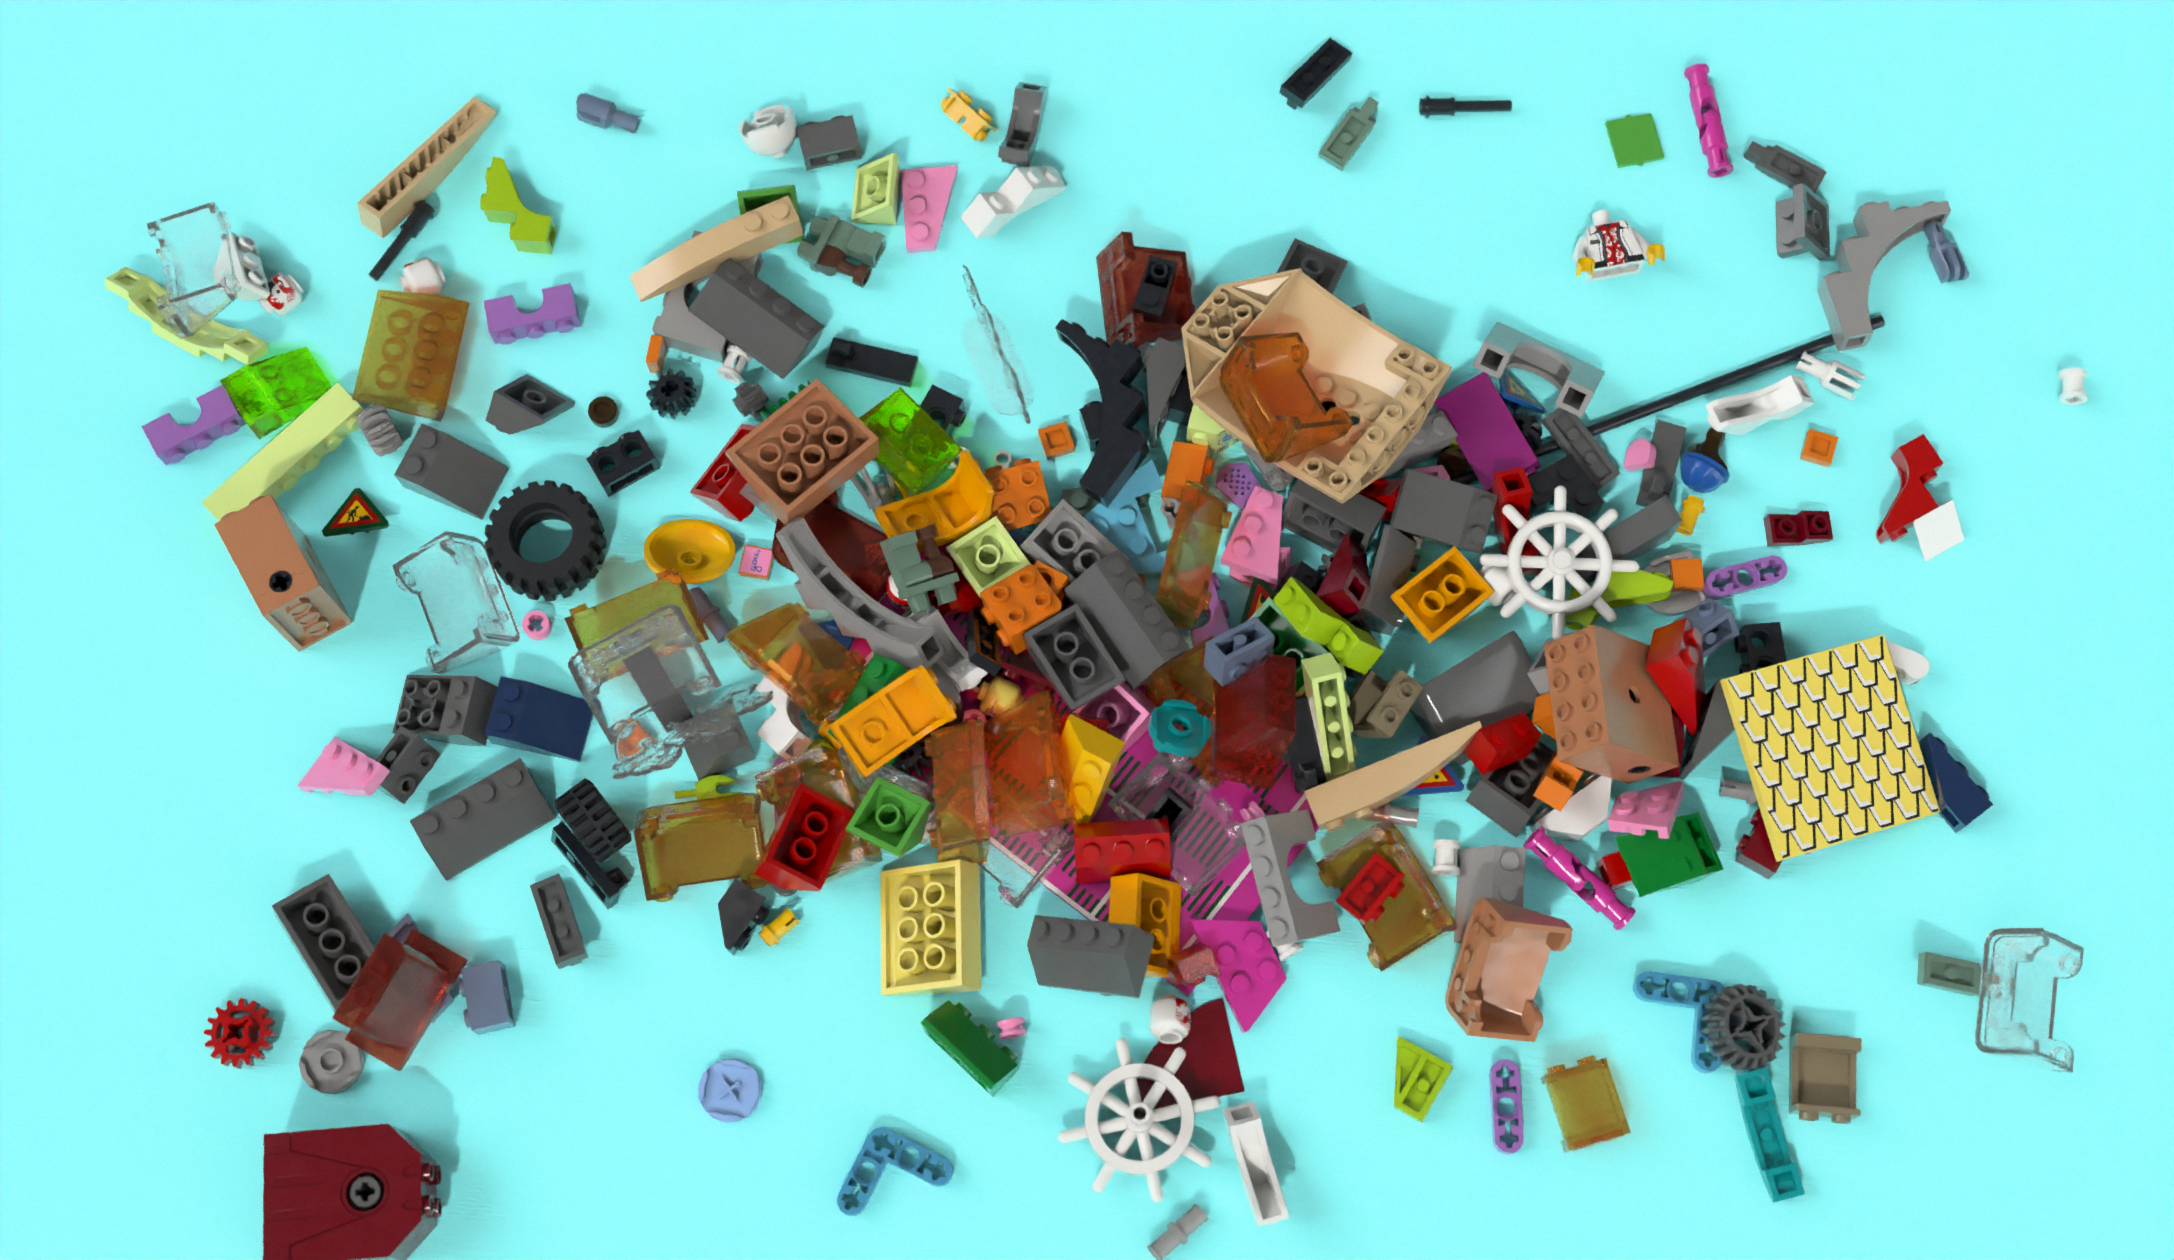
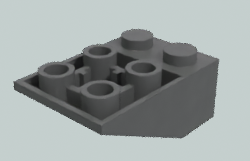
[392,675,498,746]

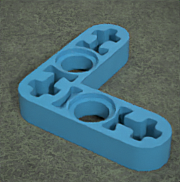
[1633,971,1724,1074]
[837,1127,954,1216]

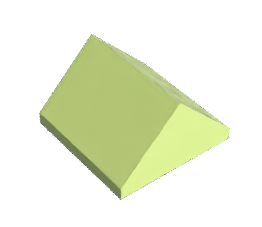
[851,152,901,225]
[946,516,1030,598]

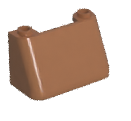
[1445,897,1573,1042]

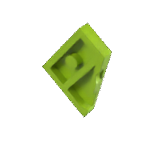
[1394,1036,1453,1124]

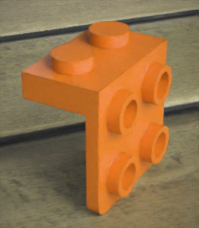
[984,458,1052,531]
[980,564,1062,655]

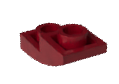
[1763,511,1833,547]

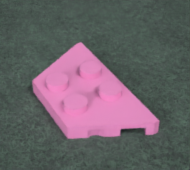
[1607,781,1685,839]

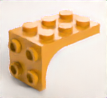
[875,450,995,553]
[828,665,957,778]

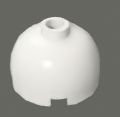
[738,104,797,158]

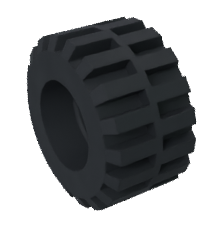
[554,778,632,863]

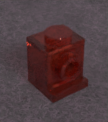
[1167,942,1221,987]

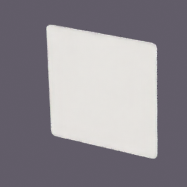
[1913,500,1964,561]

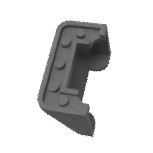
[1409,630,1540,766]

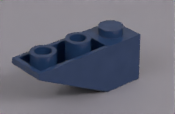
[1918,732,1994,833]

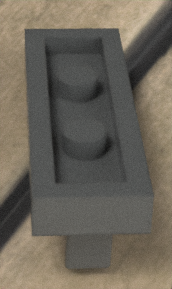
[1541,407,1620,491]
[1635,420,1687,507]
[530,874,589,969]

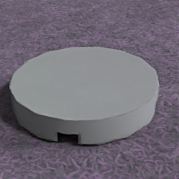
[299,1030,365,1094]

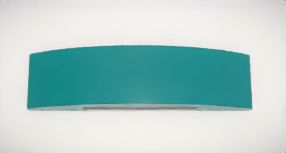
[1735,1067,1805,1203]

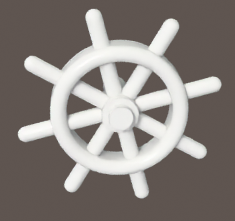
[1480,485,1639,640]
[1058,1038,1221,1203]

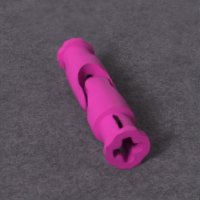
[1683,63,1734,178]
[1523,826,1636,930]

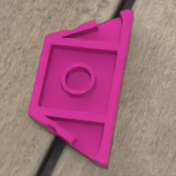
[1189,919,1287,1033]

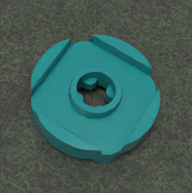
[1148,699,1212,757]

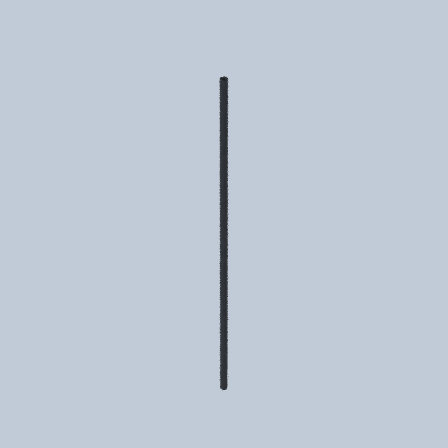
[1450,315,1885,485]

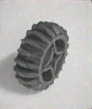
[1701,984,1786,1071]

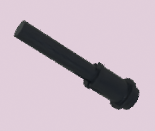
[1419,95,1512,118]
[368,200,435,282]

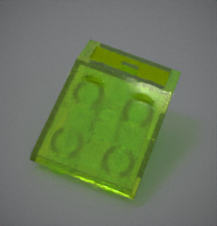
[220,346,333,440]

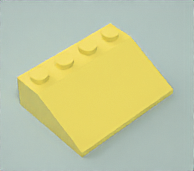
[880,859,982,996]

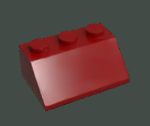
[689,423,757,522]
[754,783,855,892]
[1073,818,1171,884]

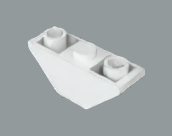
[216,231,271,302]
[1530,773,1612,842]

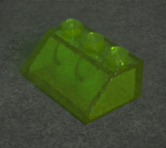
[859,387,963,497]

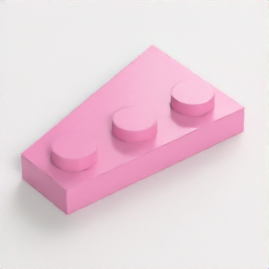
[1221,485,1283,585]
[297,737,390,796]

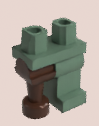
[797,214,886,288]
[879,524,960,614]

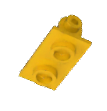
[940,88,997,142]

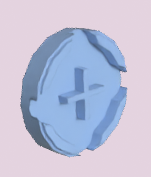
[698,1058,762,1123]

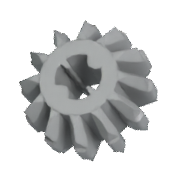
[357,404,403,457]

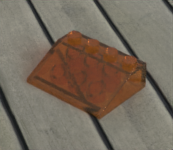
[352,289,470,422]

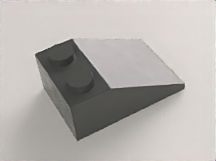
[1277,238,1348,295]
[1143,337,1187,448]
[394,423,509,520]
[1390,468,1498,554]
[1023,603,1126,712]
[1679,678,1735,780]
[1465,740,1555,837]

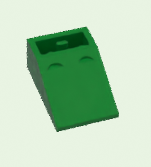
[1615,811,1724,897]

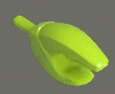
[674,775,745,807]

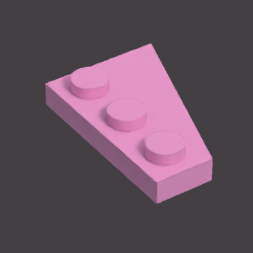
[900,165,958,253]

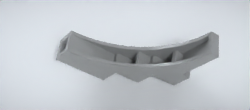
[1817,201,1951,352]
[775,517,946,669]

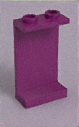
[1434,372,1542,493]

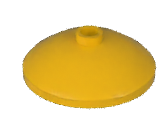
[644,519,735,584]

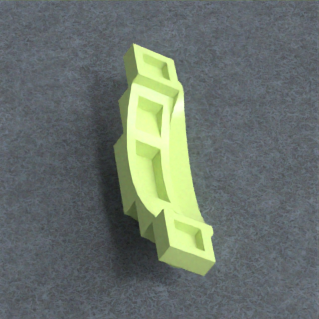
[105,266,268,365]

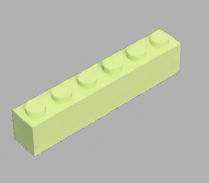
[201,383,364,521]

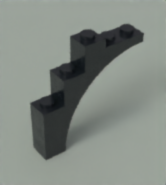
[1055,319,1150,508]

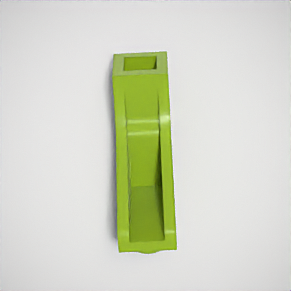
[480,157,557,255]
[1565,567,1674,631]
[1273,577,1384,675]

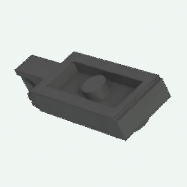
[1743,141,1827,193]

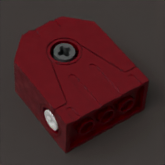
[263,1124,442,1260]

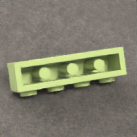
[1301,652,1357,782]

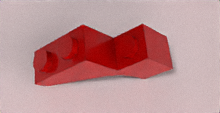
[1875,434,1944,544]

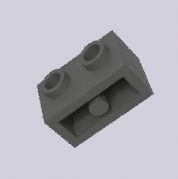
[796,115,862,171]
[376,727,441,804]

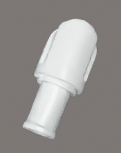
[1795,351,1866,401]

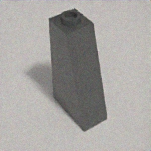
[1575,495,1682,584]

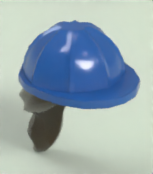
[1680,427,1730,493]

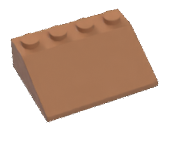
[725,379,879,526]

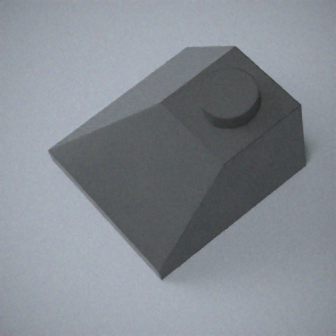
[485,374,575,435]
[676,704,756,781]

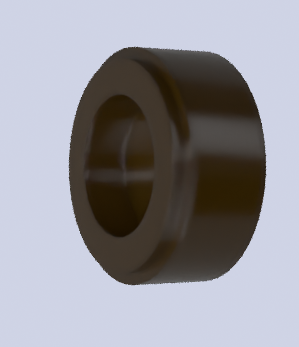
[588,396,619,428]
[1437,447,1468,478]

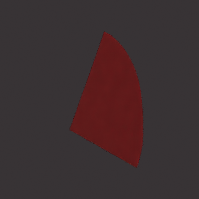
[1137,998,1245,1109]

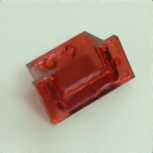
[1096,231,1195,348]
[1210,655,1296,790]
[332,928,469,1072]

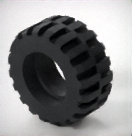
[484,480,607,601]

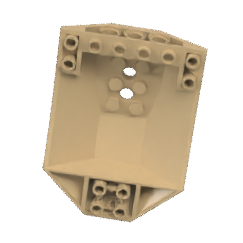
[1181,268,1452,504]

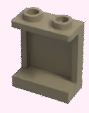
[1347,670,1423,738]
[1789,1033,1862,1124]

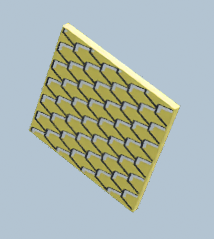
[1720,634,1940,862]

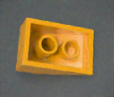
[1390,546,1494,644]

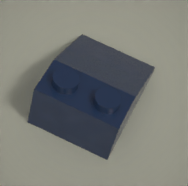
[484,676,597,762]

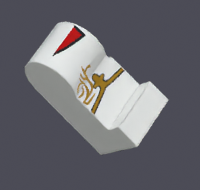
[1886,640,1930,685]

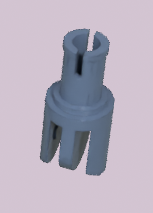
[576,93,640,134]
[1923,221,1970,284]

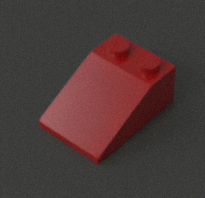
[1645,618,1705,735]

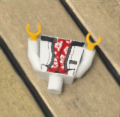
[1572,210,1666,282]

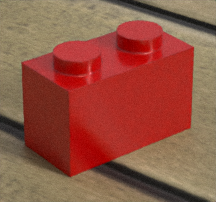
[1464,711,1542,775]

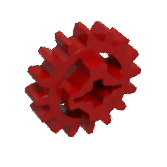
[204,998,277,1069]

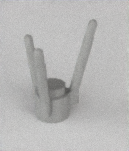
[850,446,898,514]

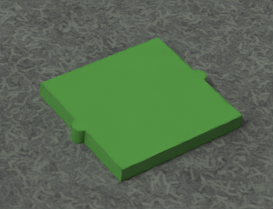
[1605,113,1664,168]

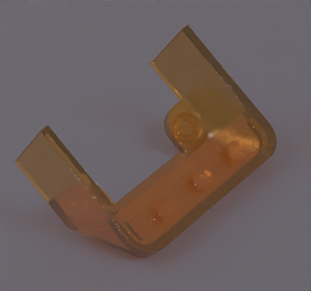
[1154,479,1232,630]
[925,719,990,864]

